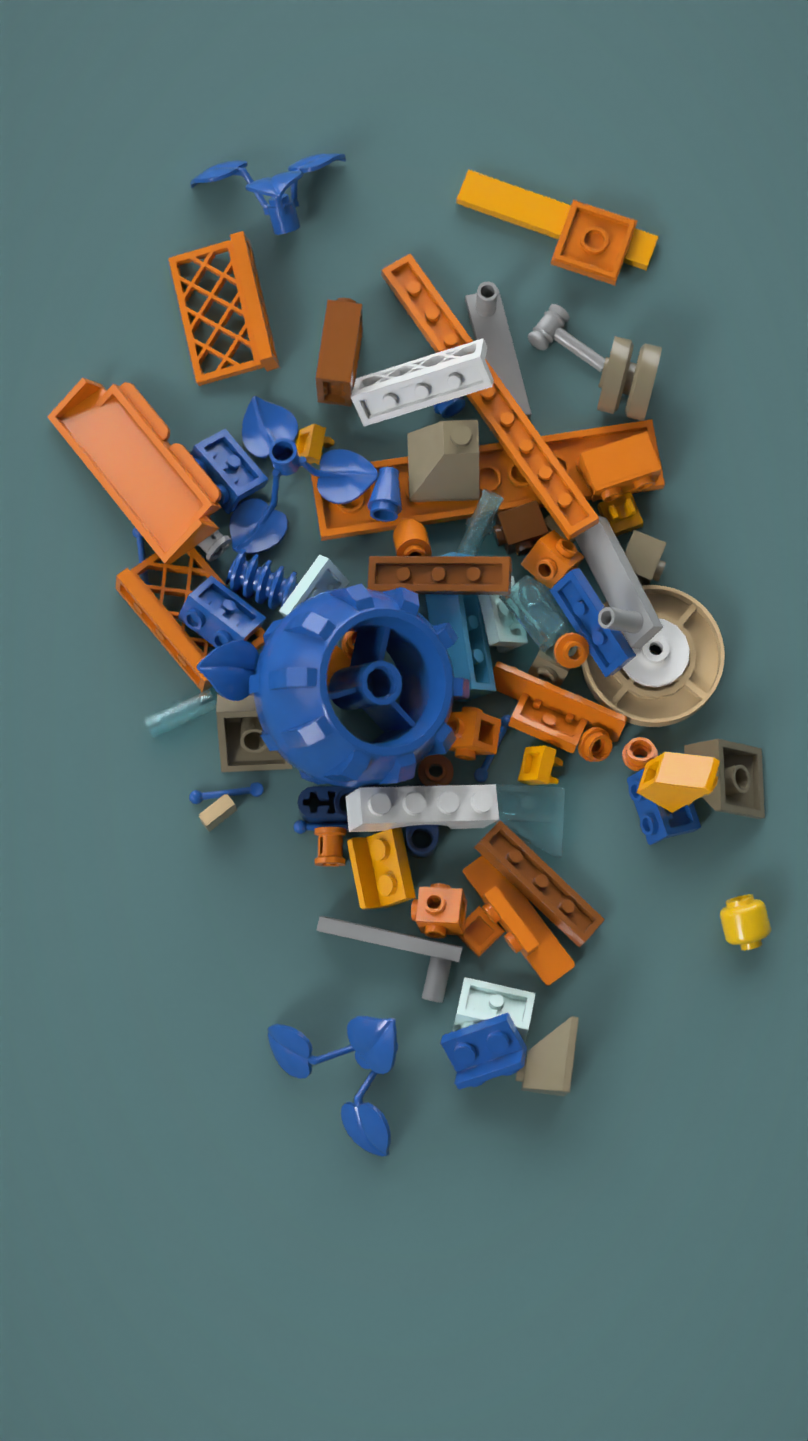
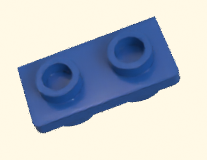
[190,429,269,514]
[178,575,266,648]
[627,768,702,845]
[441,1012,527,1090]

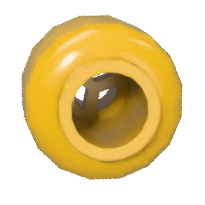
[720,894,771,950]

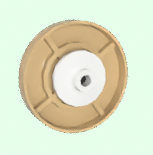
[582,585,725,727]

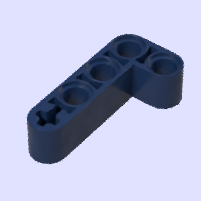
[297,786,439,859]

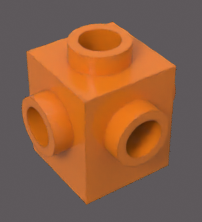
[521,530,585,590]
[447,707,501,760]
[411,883,468,939]

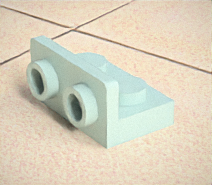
[279,555,350,617]
[478,576,528,653]
[453,977,536,1042]

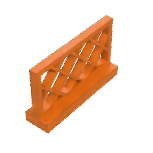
[168,231,280,386]
[115,548,265,693]

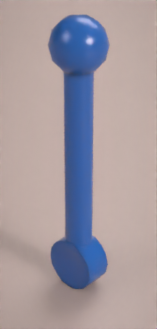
[132,527,151,585]
[474,715,511,783]
[189,782,264,804]
[293,820,348,834]

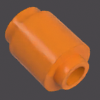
[393,519,432,556]

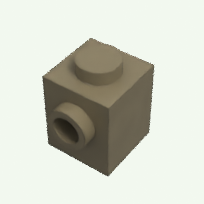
[625,530,667,586]

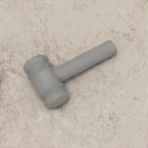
[528,304,605,372]

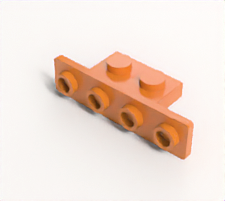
[493,661,628,754]
[462,856,575,986]

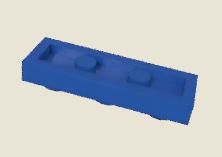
[549,568,636,677]

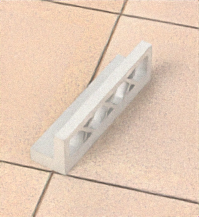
[351,338,494,427]

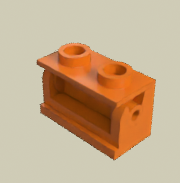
[578,431,662,502]

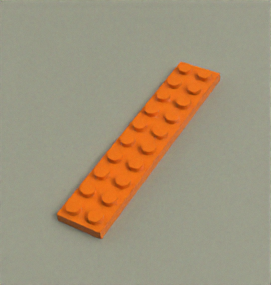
[311,419,665,541]

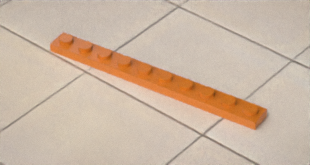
[382,253,599,541]

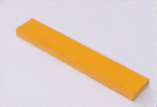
[456,169,659,270]

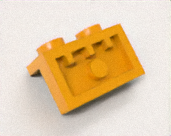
[347,828,416,910]

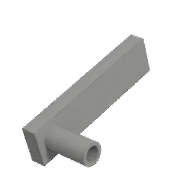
[465,282,532,419]
[575,516,663,649]
[316,916,462,1003]

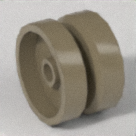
[597,336,662,421]

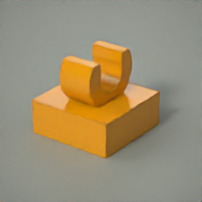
[295,424,335,467]
[597,492,643,536]
[517,745,563,785]

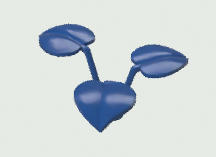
[190,154,346,235]
[229,396,378,554]
[196,603,301,701]
[267,1016,398,1156]

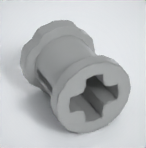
[198,530,232,562]

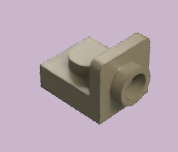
[528,628,577,687]

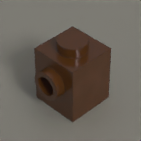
[492,500,549,555]

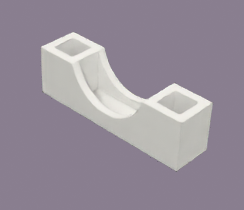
[346,784,499,832]

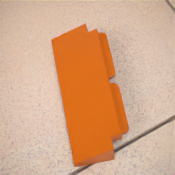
[47,378,222,565]

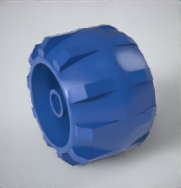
[249,584,470,788]

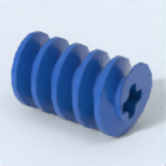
[225,548,298,610]

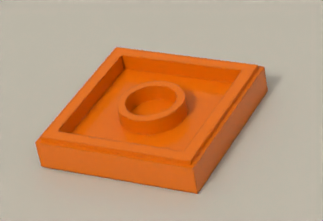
[551,200,637,285]

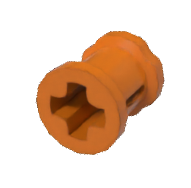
[314,827,347,867]

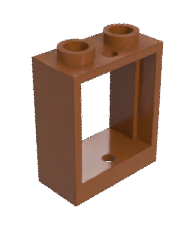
[316,298,363,407]

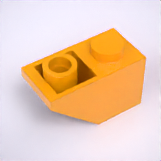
[637,752,720,813]

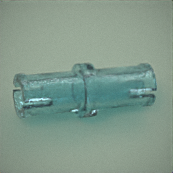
[455,489,504,556]
[145,688,217,738]

